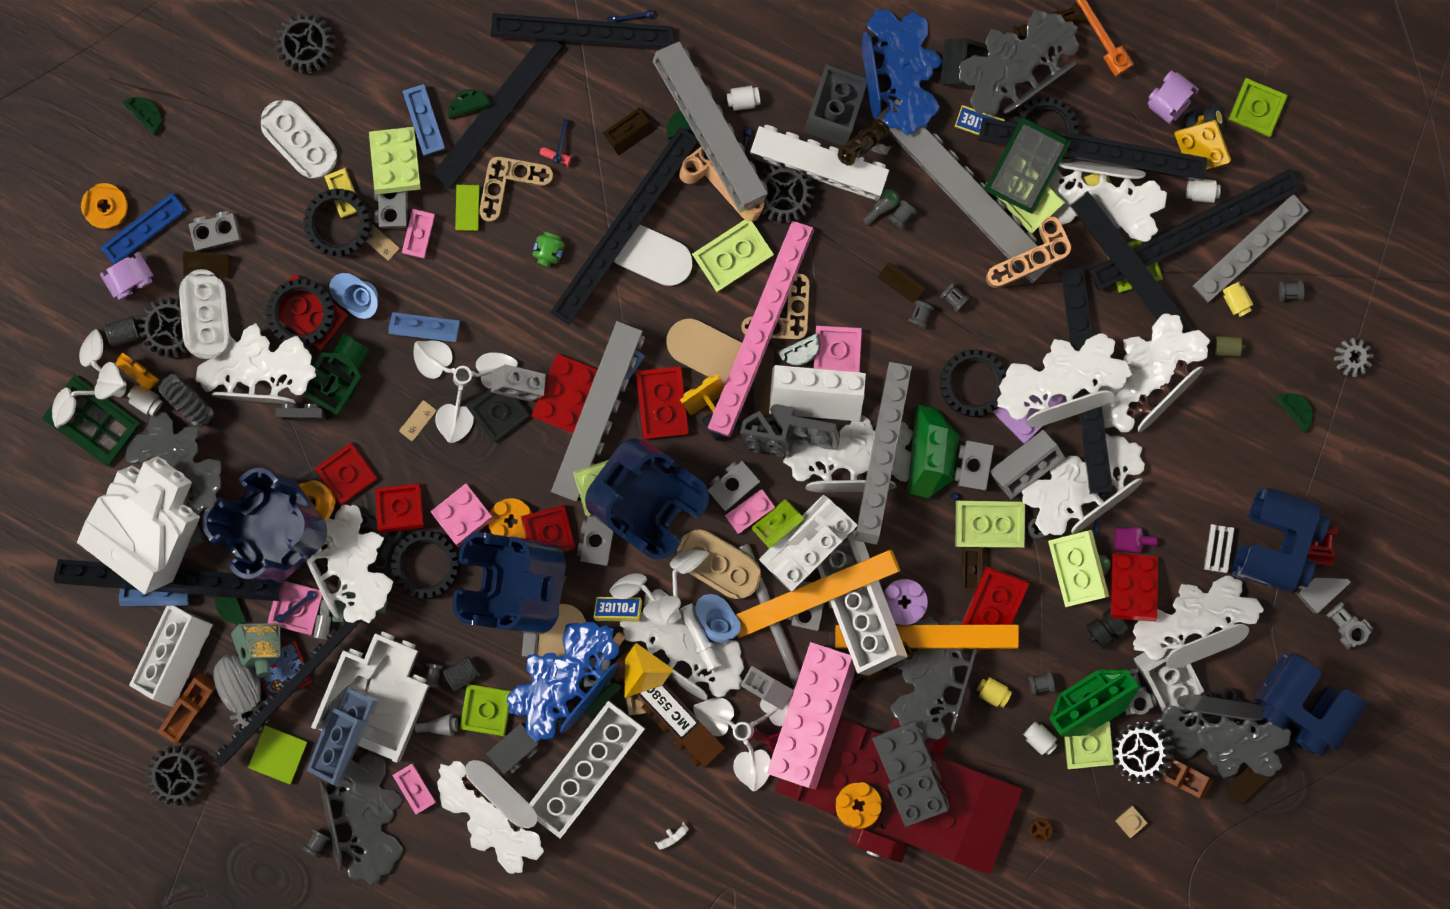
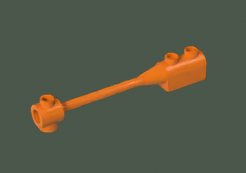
[1076,0,1134,77]

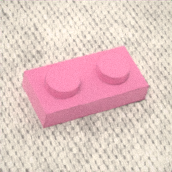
[402,209,435,259]
[725,489,775,534]
[392,763,436,814]

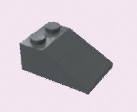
[803,64,867,146]

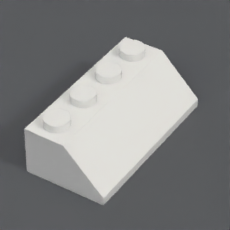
[769,365,866,422]
[129,606,213,707]

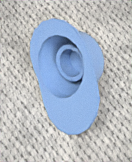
[329,273,379,319]
[695,594,741,644]

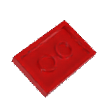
[279,274,349,351]
[531,354,597,433]
[636,366,689,439]
[1110,553,1158,622]
[961,566,1029,625]

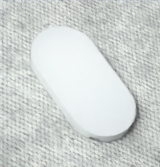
[261,100,337,179]
[614,225,692,286]
[179,270,229,359]

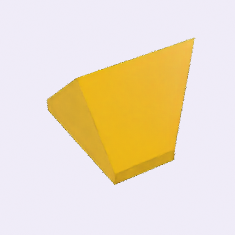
[625,643,674,698]

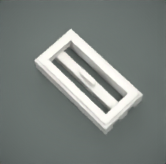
[1204,524,1234,573]

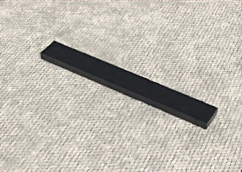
[491,13,673,50]
[433,41,563,189]
[1069,191,1194,333]

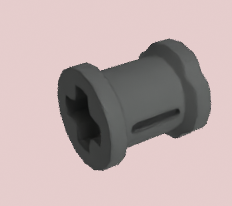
[888,200,917,230]
[1278,280,1304,302]
[940,282,970,312]
[908,300,935,329]
[1026,518,1046,539]
[424,662,444,689]
[1028,672,1055,696]
[302,828,331,858]

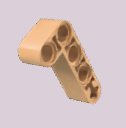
[679,147,764,221]
[986,217,1071,288]

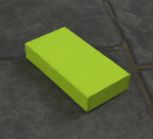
[455,185,480,231]

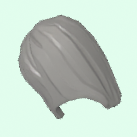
[213,654,261,713]

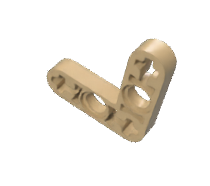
[480,157,553,222]
[741,273,809,340]

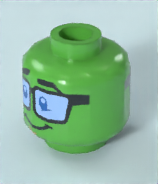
[532,232,565,267]

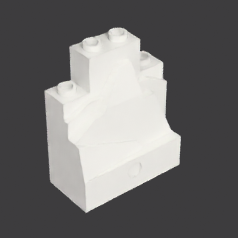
[77,456,200,594]
[759,495,858,592]
[311,631,430,763]

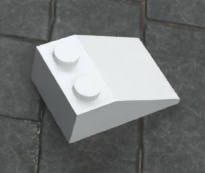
[1133,637,1206,714]

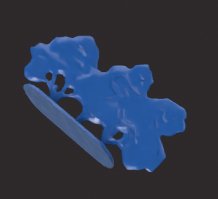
[862,10,943,136]
[507,622,621,742]

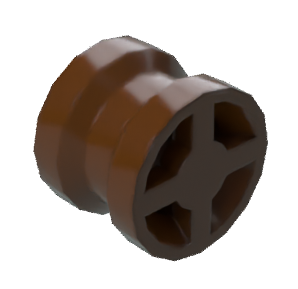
[1028,818,1052,842]

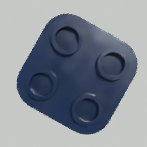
[585,438,709,559]
[202,468,327,585]
[1232,487,1330,592]
[452,532,566,634]
[1253,652,1369,757]

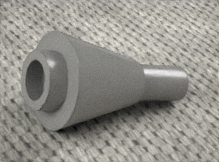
[415,714,458,736]

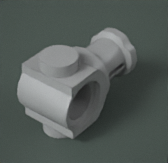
[1326,602,1373,650]
[1124,668,1157,715]

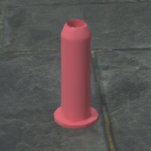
[540,147,573,168]

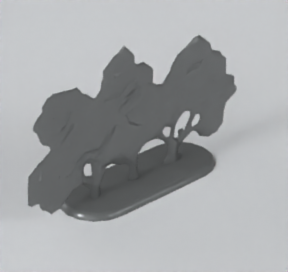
[959,10,1079,115]
[124,412,221,515]
[890,617,978,741]
[1153,694,1291,778]
[320,750,404,886]

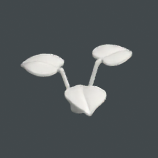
[52,329,127,428]
[414,341,518,443]
[609,550,709,627]
[693,692,794,791]

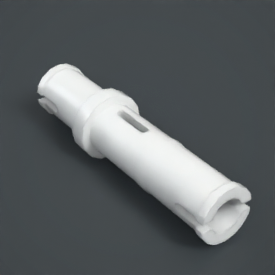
[679,604,721,672]

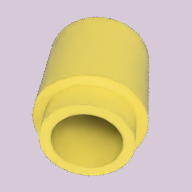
[1223,282,1253,317]
[976,677,1012,708]

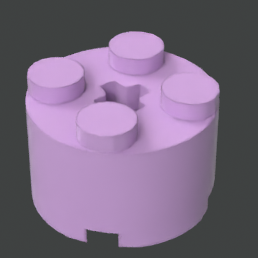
[1148,70,1199,125]
[100,252,153,300]
[883,579,928,625]

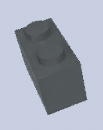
[486,723,539,774]

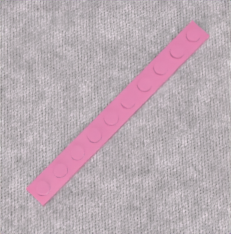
[708,221,814,437]

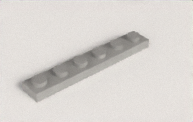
[1192,194,1309,303]

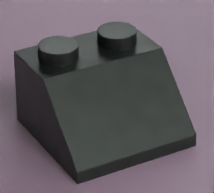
[941,38,989,90]

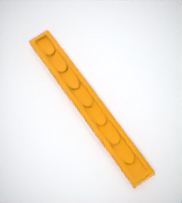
[736,550,900,638]
[835,625,1019,649]

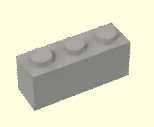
[989,430,1065,499]

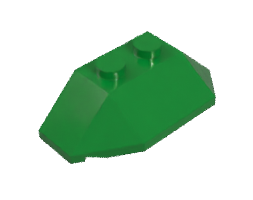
[907,405,959,498]
[1049,670,1140,737]

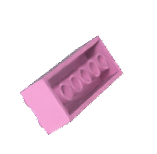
[767,642,856,790]

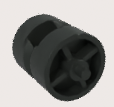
[1086,608,1129,650]

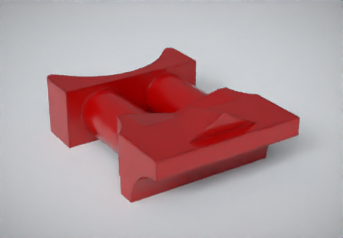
[1306,526,1338,566]

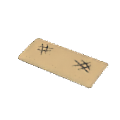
[366,224,399,260]
[399,400,436,441]

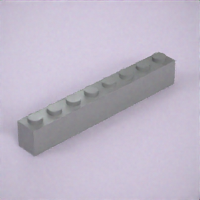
[652,41,768,213]
[551,321,645,502]
[854,362,912,545]

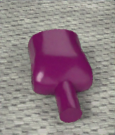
[1114,527,1157,553]

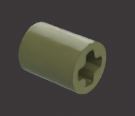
[1214,336,1245,357]

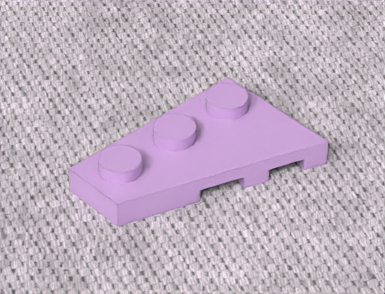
[992,394,1067,444]

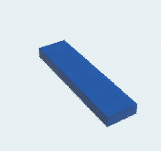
[100,192,187,265]

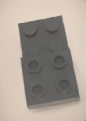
[740,404,840,458]
[872,720,949,827]

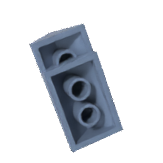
[307,687,379,786]

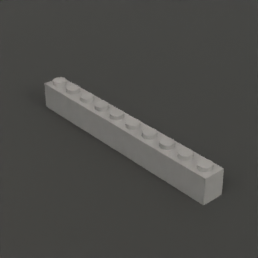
[876,99,1052,283]

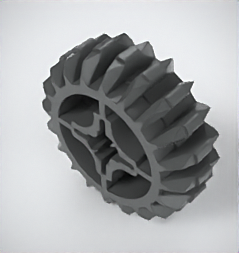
[274,12,336,74]
[758,163,815,223]
[138,297,188,358]
[158,374,214,428]
[1113,722,1175,784]
[145,744,208,806]

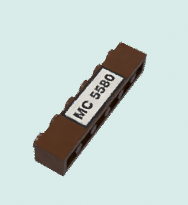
[613,648,724,768]

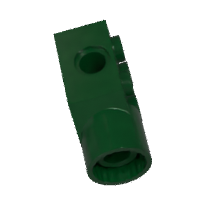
[303,334,371,417]

